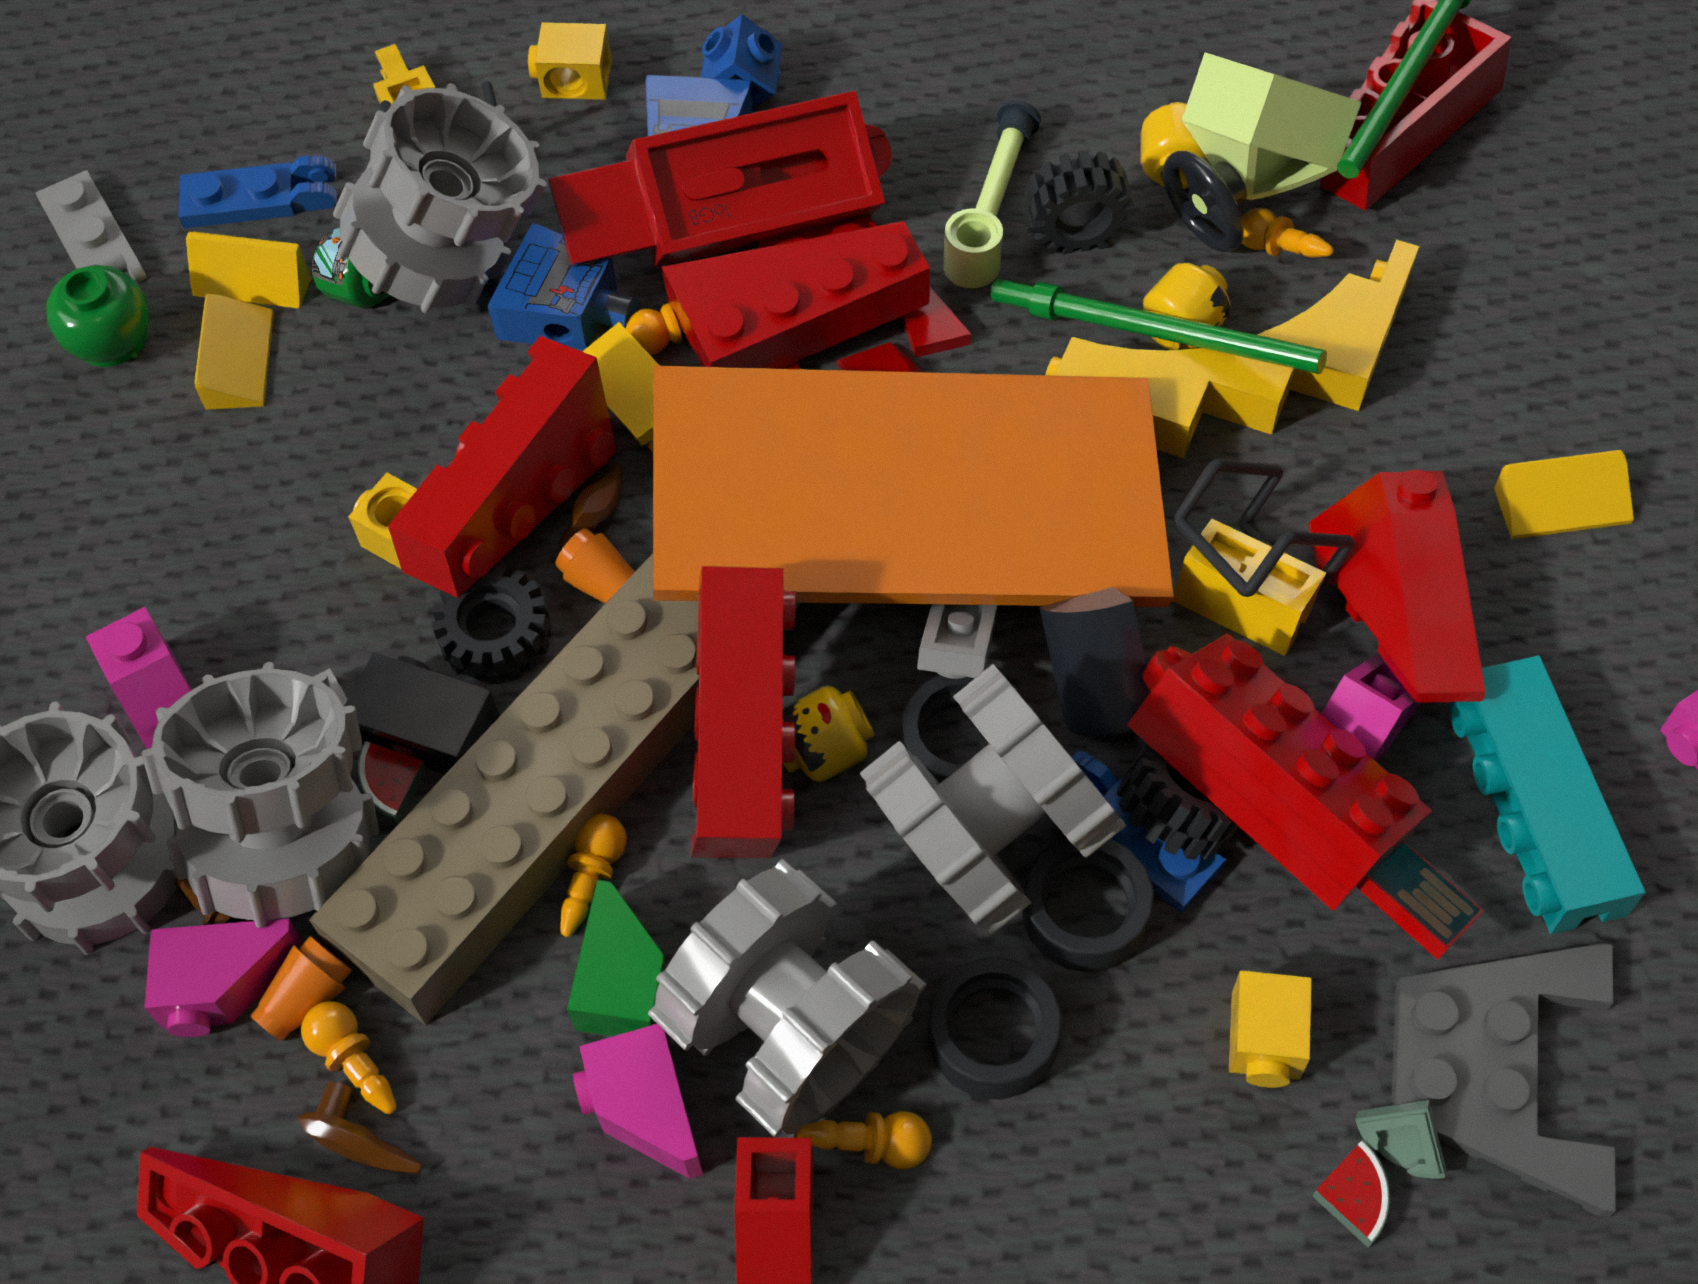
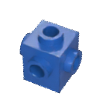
[701,14,783,108]

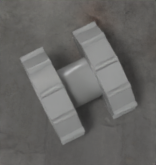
[333,83,547,314]
[141,662,379,928]
[860,664,1127,936]
[0,701,178,955]
[648,859,927,1138]

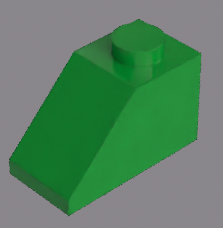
[567,880,667,1036]

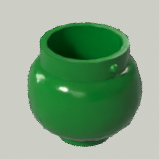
[46,265,150,367]

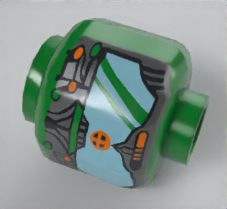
[312,228,390,309]

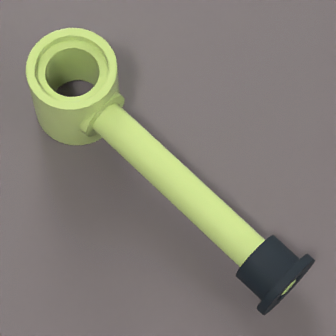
[943,100,1041,288]

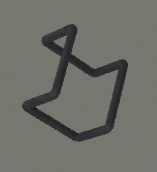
[1174,459,1355,598]

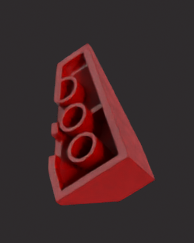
[1308,470,1485,703]
[137,1147,424,1284]

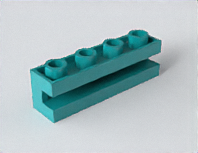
[1449,656,1646,935]

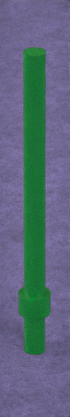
[1337,0,1472,179]
[991,279,1327,374]

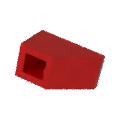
[735,1137,815,1284]

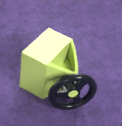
[1163,52,1362,252]

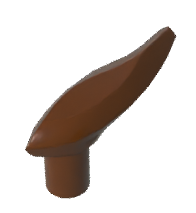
[559,464,623,548]
[297,1082,423,1173]

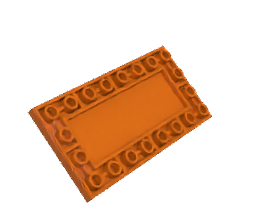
[653,366,1174,607]

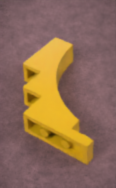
[1045,240,1419,458]

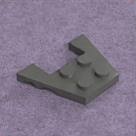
[1391,943,1616,1218]

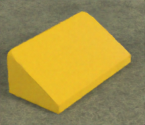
[186,232,311,308]
[195,294,274,410]
[1494,450,1634,539]

